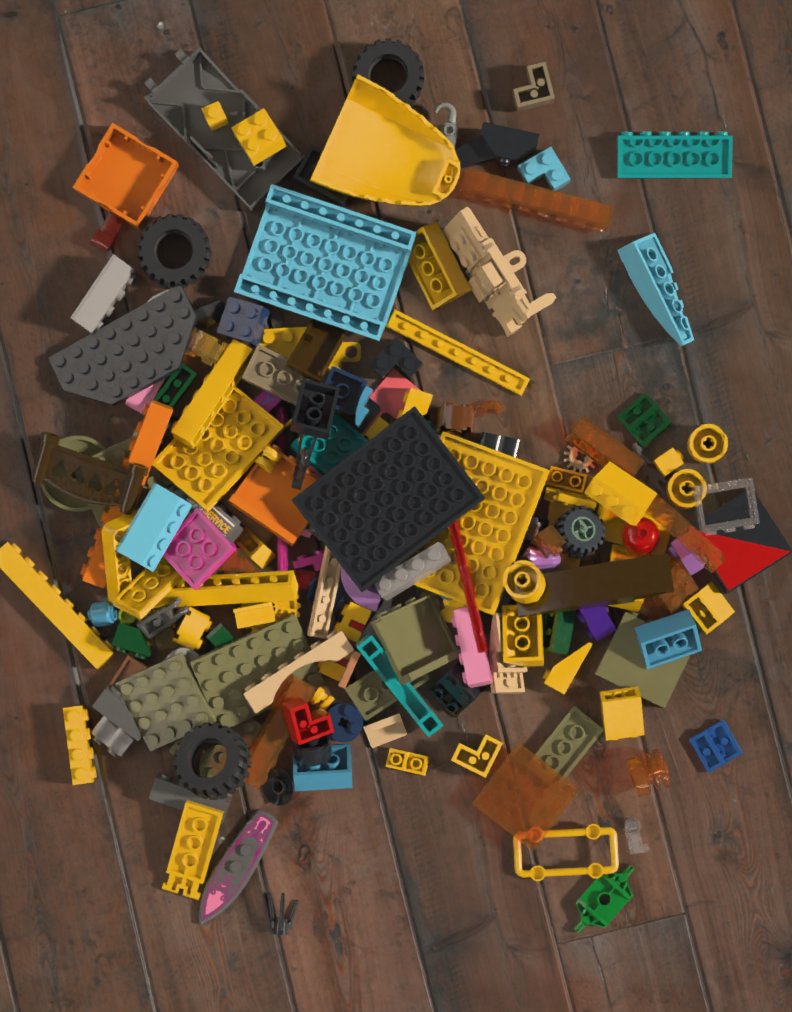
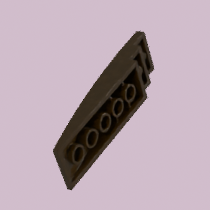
[516,553,674,618]

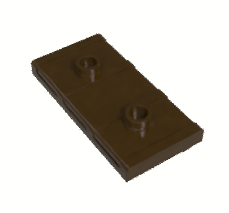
[285,319,349,383]

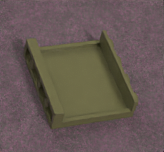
[371,591,461,686]
[594,610,690,708]

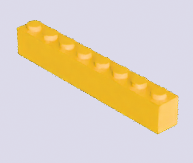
[0,542,115,669]
[153,570,299,608]

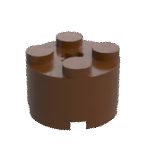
[436,402,476,437]

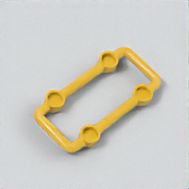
[513,824,619,881]

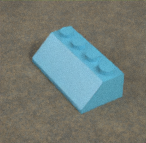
[115,483,192,572]

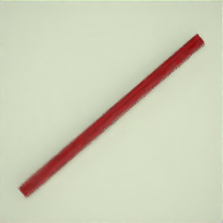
[449,520,488,653]

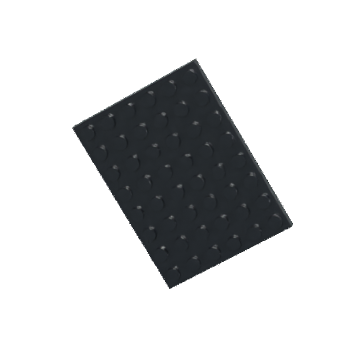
[291,406,486,593]

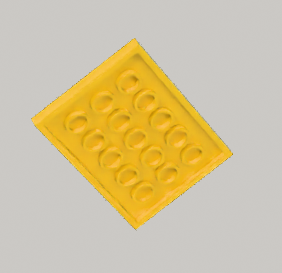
[152,387,285,512]

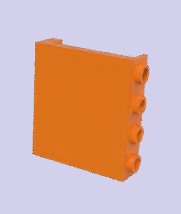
[229,444,319,546]

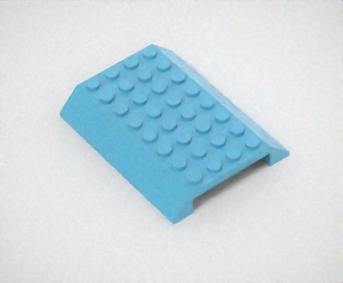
[234,184,417,341]

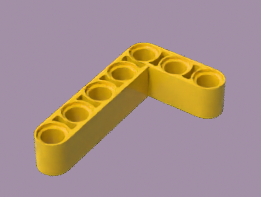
[102,508,139,611]

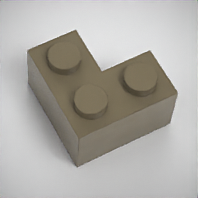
[512,62,555,112]

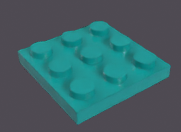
[290,412,368,475]

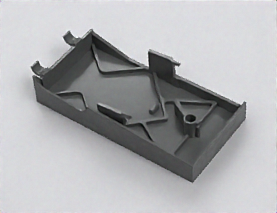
[144,47,305,211]

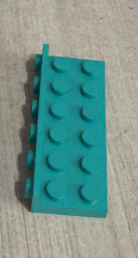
[617,131,733,178]

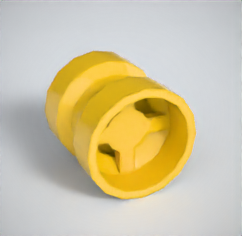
[255,446,282,473]
[308,686,335,710]

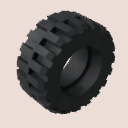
[352,38,424,107]
[137,214,212,289]
[173,722,252,800]

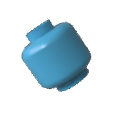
[87,601,117,627]

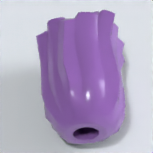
[520,546,561,572]

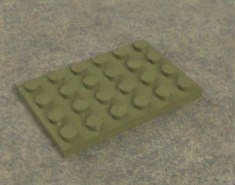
[189,613,325,728]

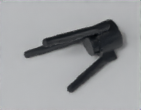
[267,893,299,935]

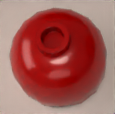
[621,517,660,556]

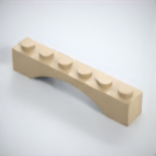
[243,630,354,714]

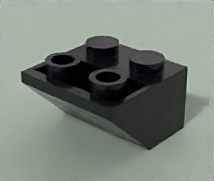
[428,661,486,718]

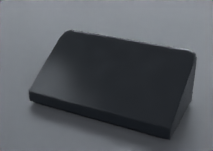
[193,299,225,333]

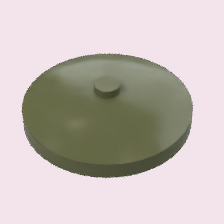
[40,435,106,512]

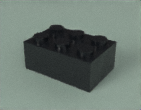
[293,144,351,208]

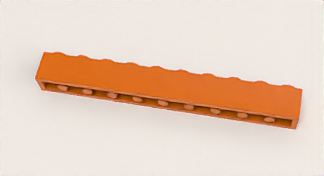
[80,399,173,588]

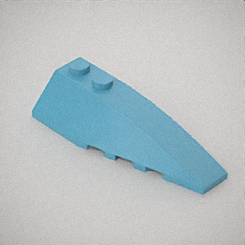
[617,233,694,346]

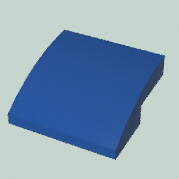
[689,719,743,773]

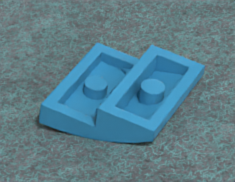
[355,385,373,429]

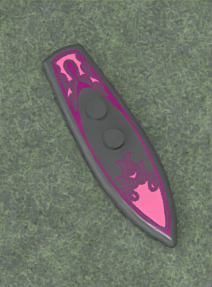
[199,809,278,924]

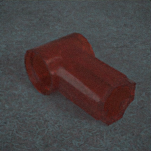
[90,212,124,253]

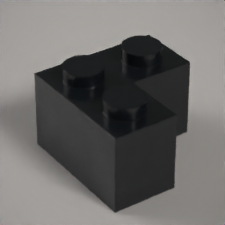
[369,337,423,380]

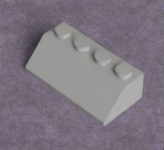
[70,254,136,334]

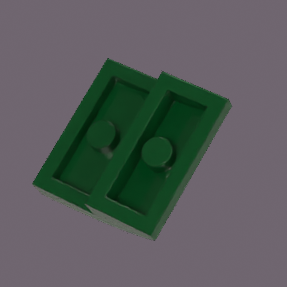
[617,392,672,448]

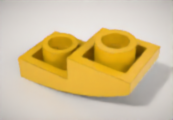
[385,748,430,776]

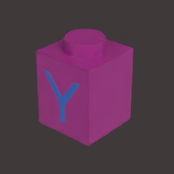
[253,391,284,414]

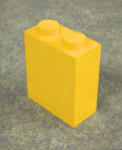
[600,686,644,741]

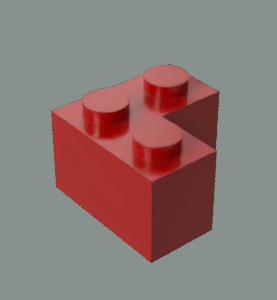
[282,697,334,745]

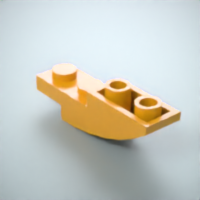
[546,466,594,495]

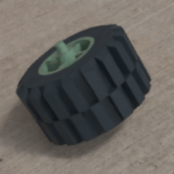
[552,506,606,559]

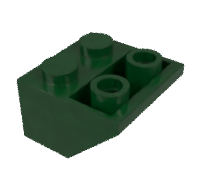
[112,623,153,660]

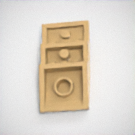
[489,613,528,694]

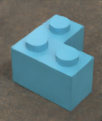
[517,147,571,192]

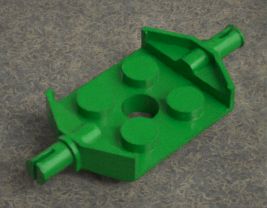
[573,864,635,934]

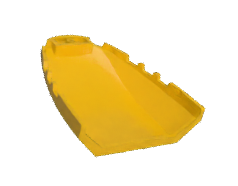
[310,74,460,206]

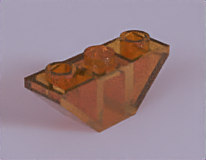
[212,548,260,575]

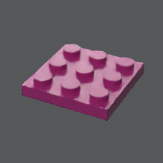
[163,508,237,590]

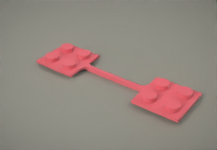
[361,368,421,436]

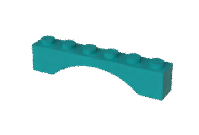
[355,633,444,738]

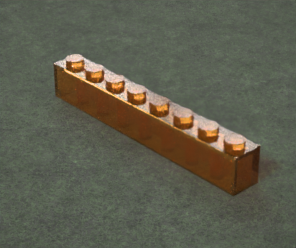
[460,168,614,233]

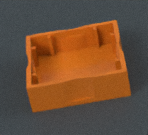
[72,123,179,230]

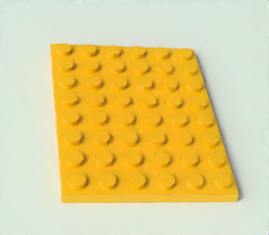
[395,431,550,615]

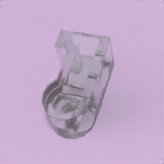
[624,817,649,855]

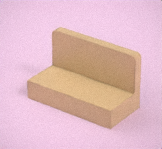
[363,713,407,748]

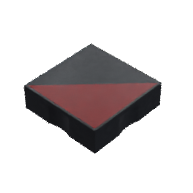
[685,487,792,594]

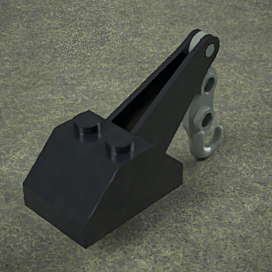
[434,102,540,169]

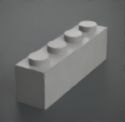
[374,542,453,601]

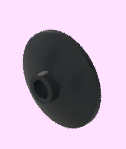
[262,767,295,806]

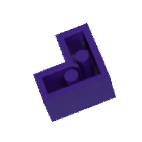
[576,606,617,642]

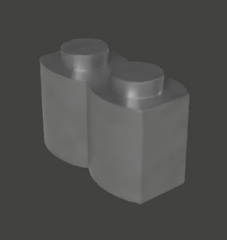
[90,716,136,757]

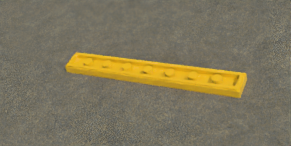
[386,309,530,396]

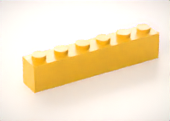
[171,339,254,449]

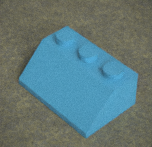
[634,609,702,670]
[293,744,353,791]

